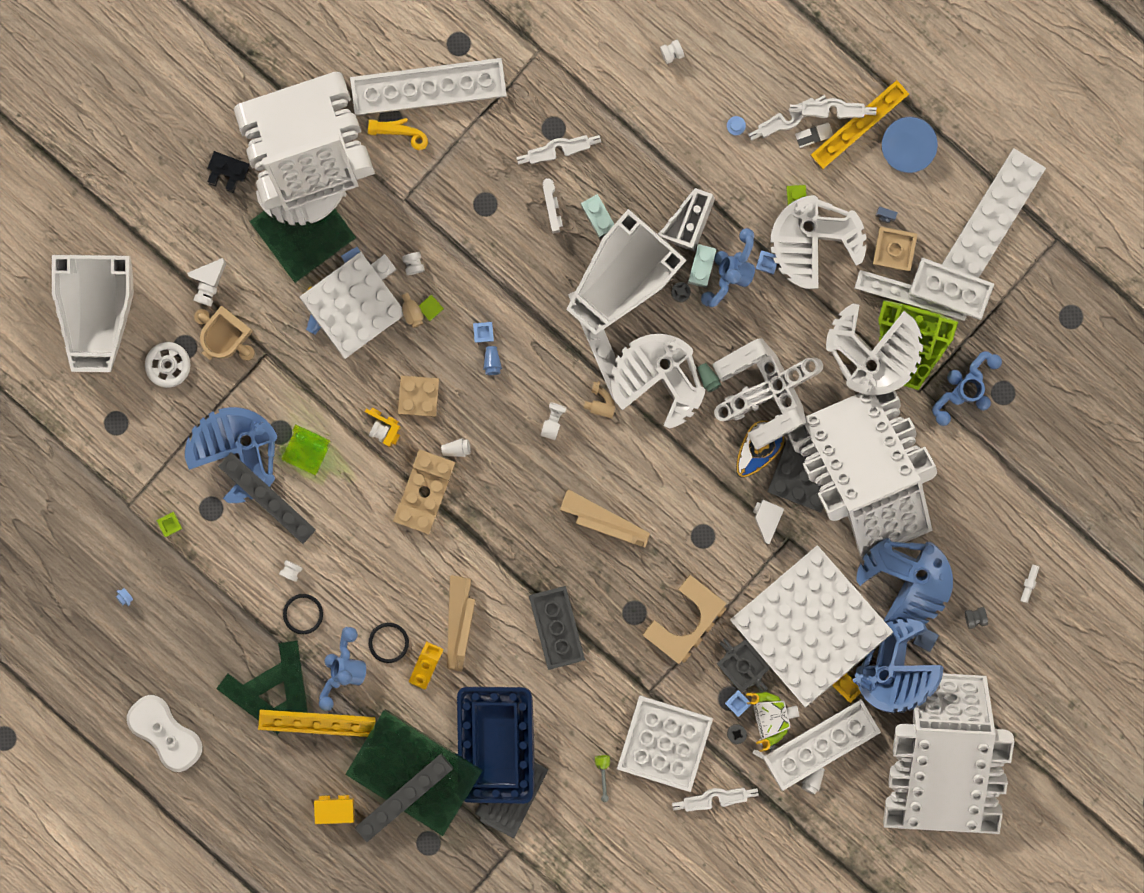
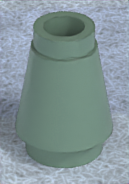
[697,363,722,392]

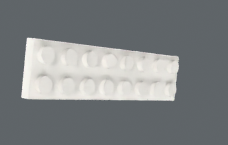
[350,58,507,116]
[942,148,1046,278]

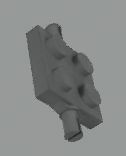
[716,638,771,693]

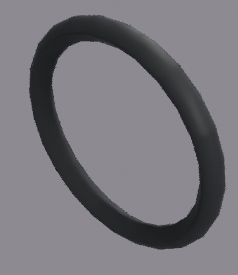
[283,594,323,634]
[368,622,409,663]

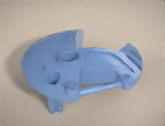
[185,407,277,503]
[856,538,953,624]
[853,619,944,713]

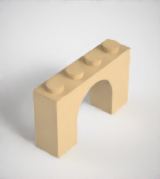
[642,575,727,664]

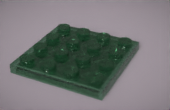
[249,209,357,283]

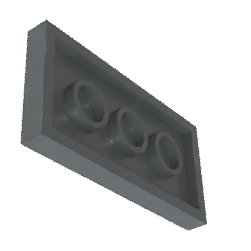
[529,586,585,670]

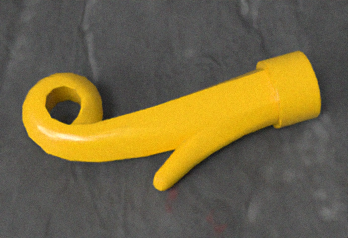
[367,118,428,150]

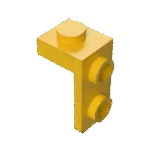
[364,408,401,447]

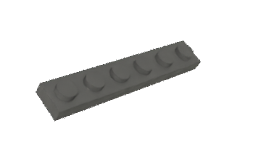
[218,452,316,544]
[355,753,454,842]

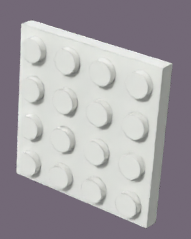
[299,252,404,359]
[617,695,713,792]

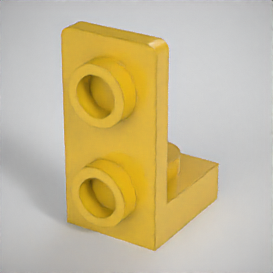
[409,641,444,690]

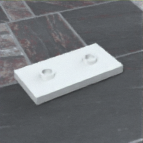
[909,258,994,320]

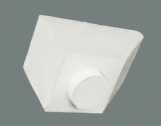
[753,500,784,544]

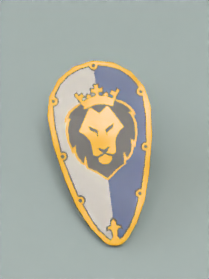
[736,421,784,478]

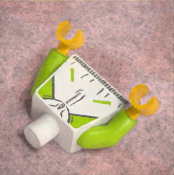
[746,692,799,752]

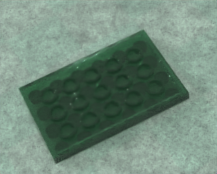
[345,709,483,836]

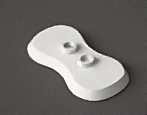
[127,695,203,772]

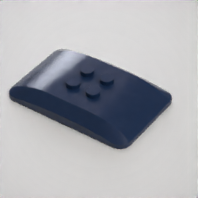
[457,687,534,804]

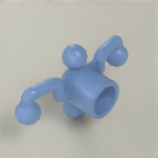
[701,228,755,307]
[932,351,1002,426]
[319,627,366,712]

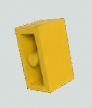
[314,795,355,824]

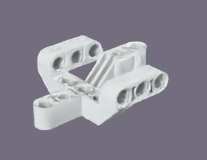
[712,338,823,450]

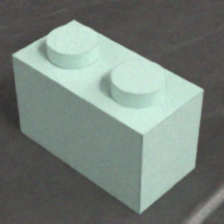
[581,194,615,239]
[688,244,717,288]

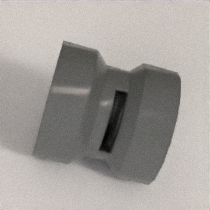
[965,607,988,629]

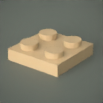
[872,227,918,272]
[398,376,439,417]

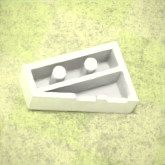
[658,188,715,252]

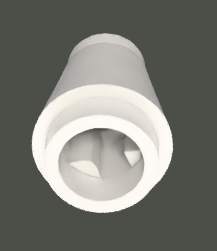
[441,438,471,457]
[801,768,825,795]

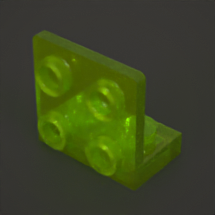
[282,424,332,475]

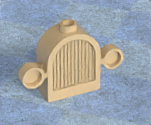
[194,306,255,361]

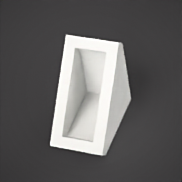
[187,258,226,288]

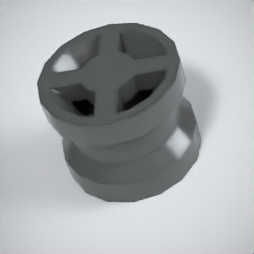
[671,282,691,302]
[727,724,747,744]

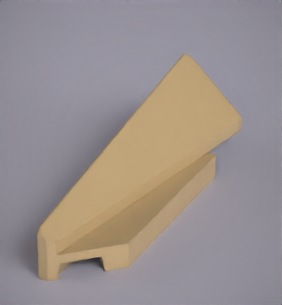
[447,575,476,672]

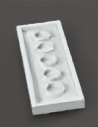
[762,699,881,791]

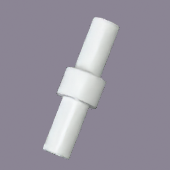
[1020,564,1039,603]

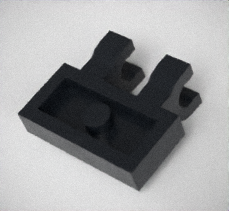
[207,151,250,194]

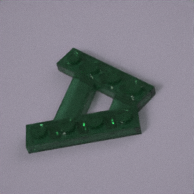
[216,640,308,735]

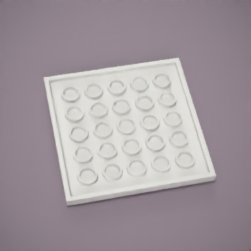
[730,545,894,708]

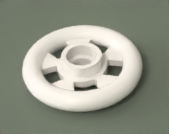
[145,342,190,388]

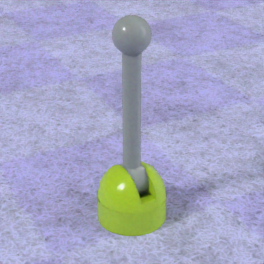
[595,755,610,802]

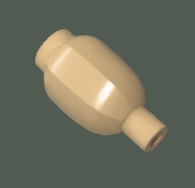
[402,293,423,328]

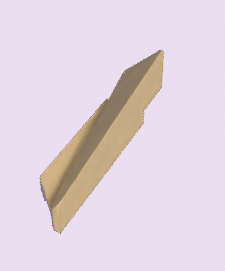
[560,490,650,548]

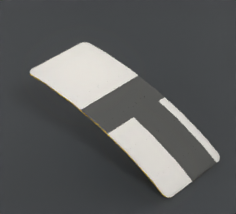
[795,123,833,148]

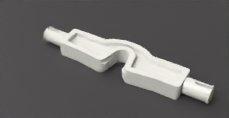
[748,95,827,141]
[790,98,877,119]
[516,135,601,165]
[672,787,759,812]

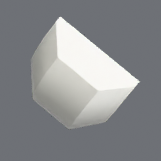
[566,209,686,335]
[52,255,134,372]

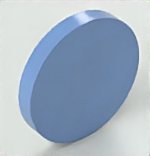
[882,116,938,173]

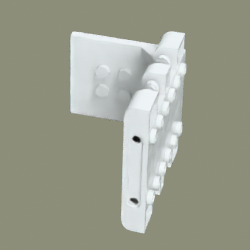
[234,72,375,211]
[787,391,937,561]
[883,673,1014,834]

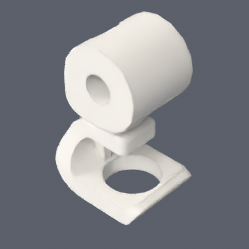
[541,402,567,440]

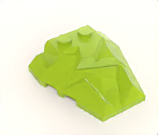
[878,300,958,390]

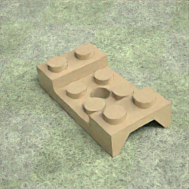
[393,449,456,535]

